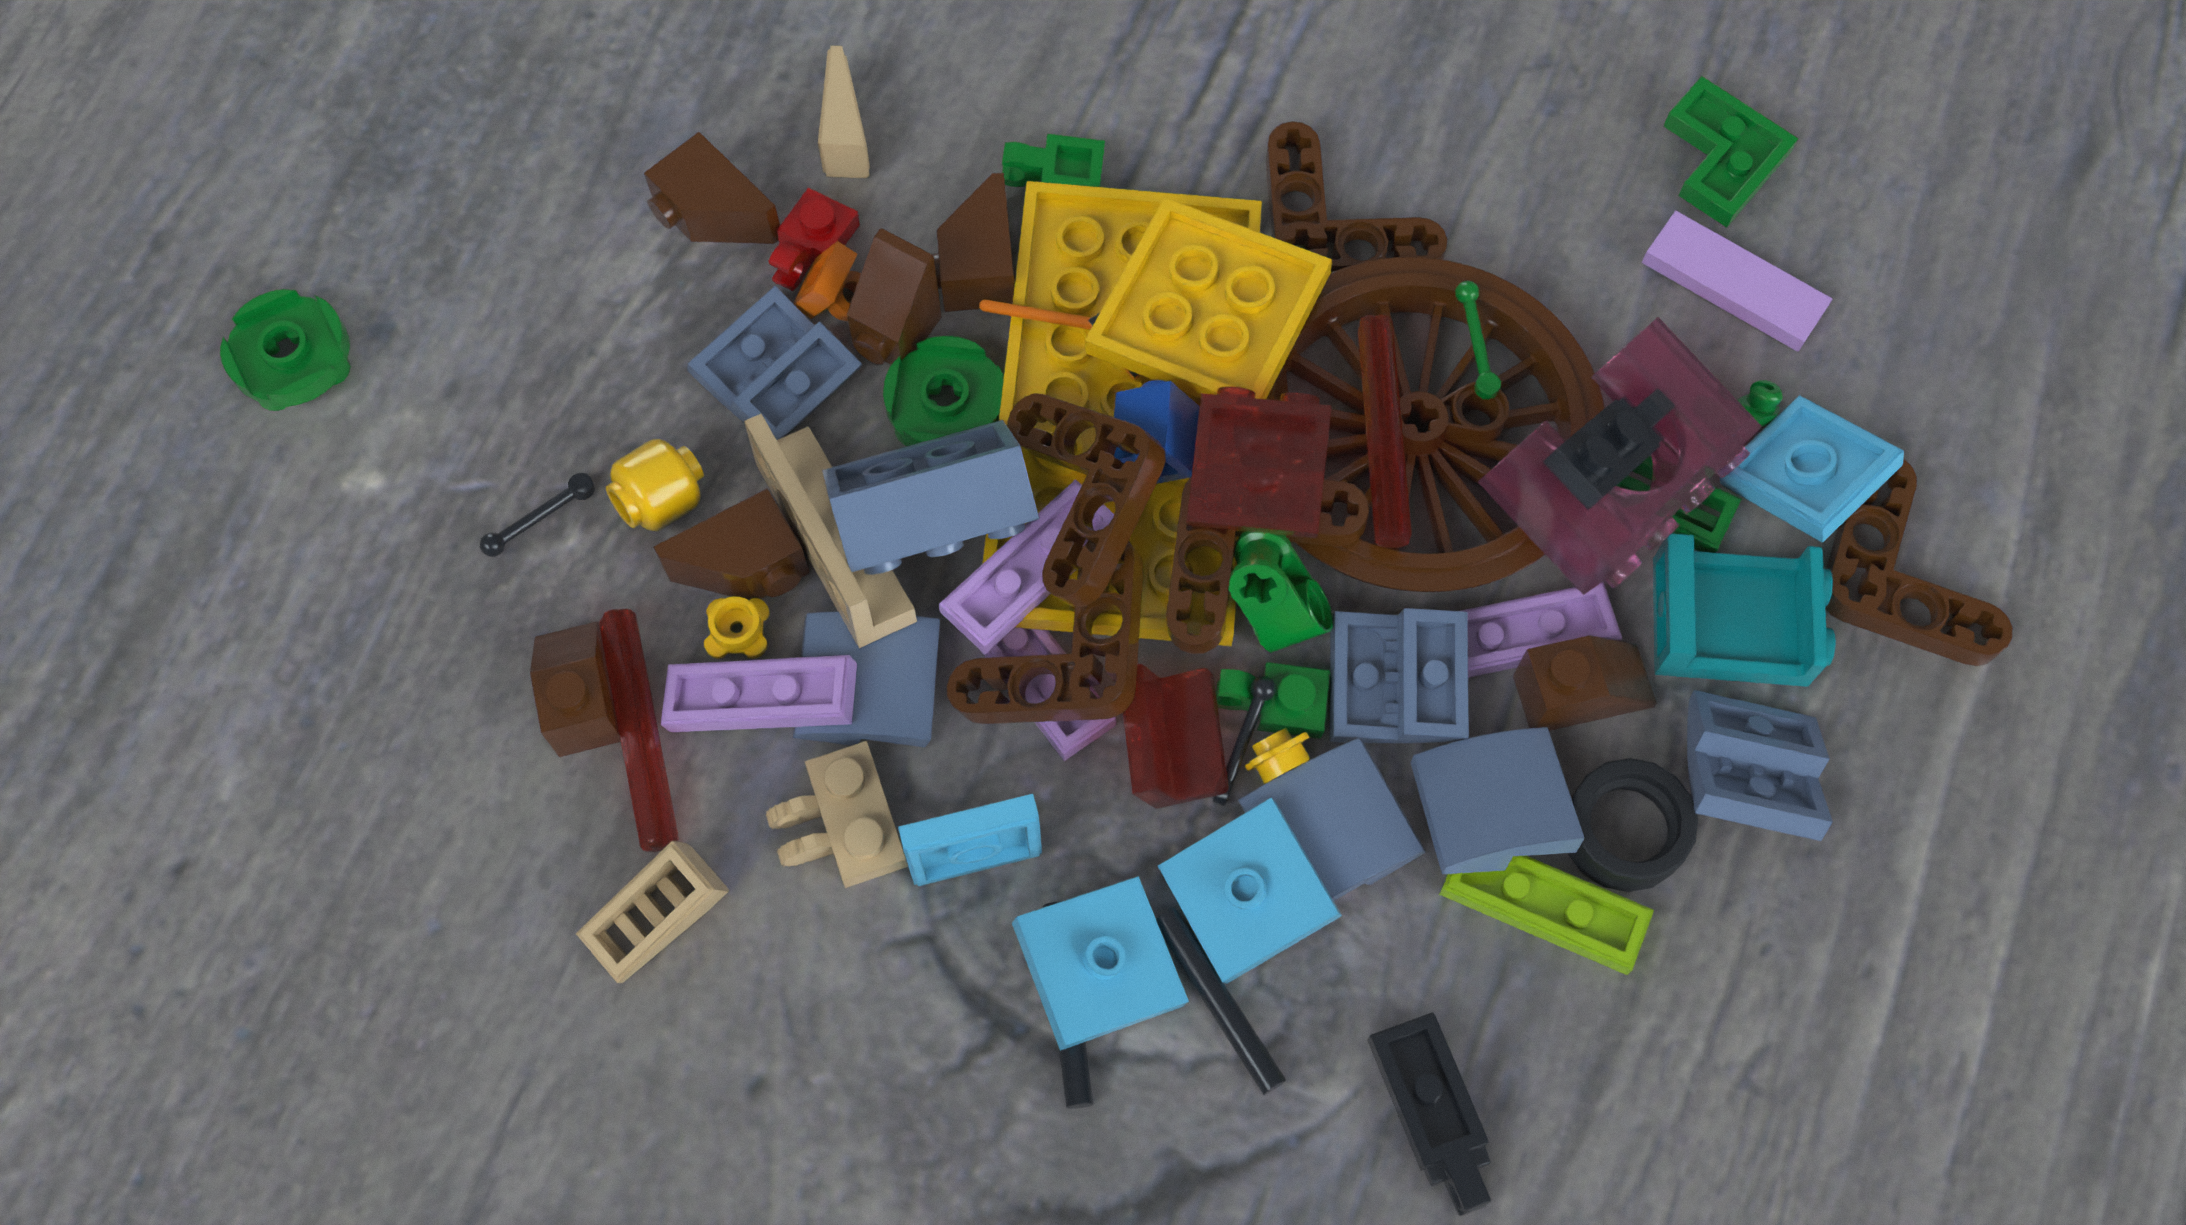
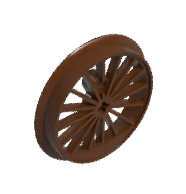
[1233,257,1605,592]

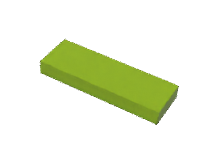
[1439,856,1654,975]

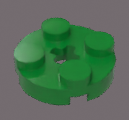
[220,289,351,411]
[883,336,1004,446]

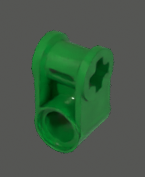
[1228,526,1333,653]

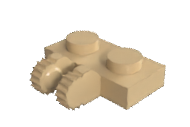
[766,741,908,888]

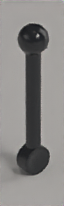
[480,473,595,557]
[1213,676,1276,806]

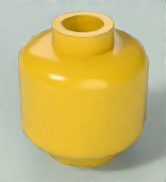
[606,439,704,532]

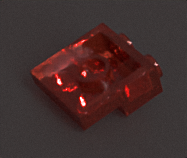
[1187,387,1332,538]

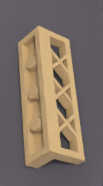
[744,414,917,648]

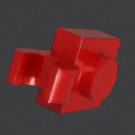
[768,188,860,291]

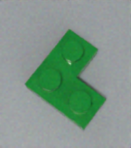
[1663,76,1799,228]

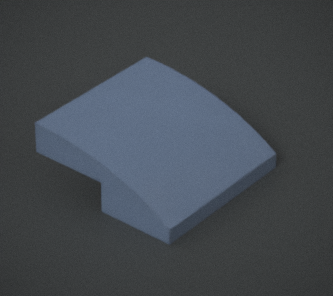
[687,286,862,440]
[1329,608,1469,743]
[793,612,940,747]
[1687,690,1833,841]
[1410,727,1585,874]
[1238,738,1426,901]

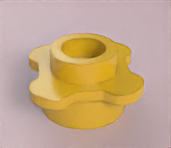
[704,596,770,659]
[1245,728,1311,784]

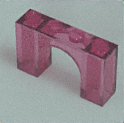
[1478,317,1762,595]

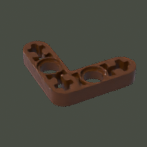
[1266,121,1448,273]
[1007,393,1166,608]
[1825,459,2013,666]
[1166,469,1369,654]
[947,540,1144,724]

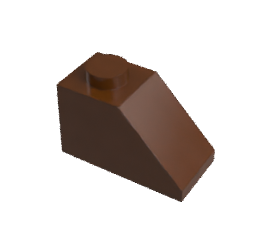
[644,132,780,244]
[932,173,1014,312]
[847,228,942,365]
[653,488,810,600]
[530,621,623,757]
[1513,635,1657,731]

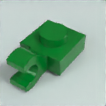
[1002,134,1105,187]
[1214,662,1330,739]

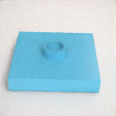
[1720,395,1904,543]
[898,794,1042,886]
[1158,798,1342,984]
[1012,876,1189,1051]

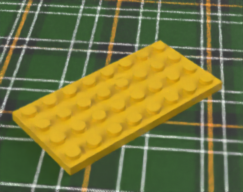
[982,181,1262,646]

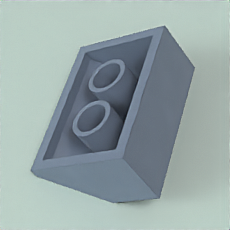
[822,420,1039,575]

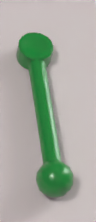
[1455,280,1501,400]

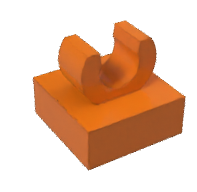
[793,241,861,321]

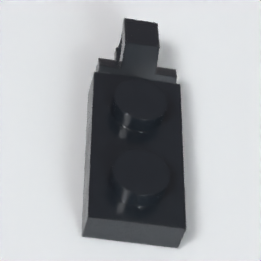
[1543,388,1675,510]
[1367,1012,1491,1216]

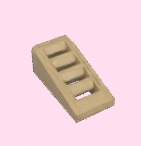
[818,46,870,178]
[576,841,729,983]

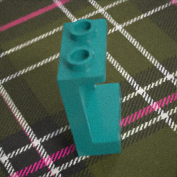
[1653,533,1836,687]

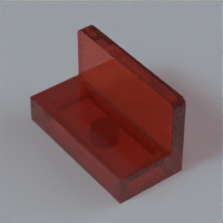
[1123,664,1229,809]

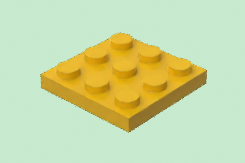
[1085,197,1332,420]

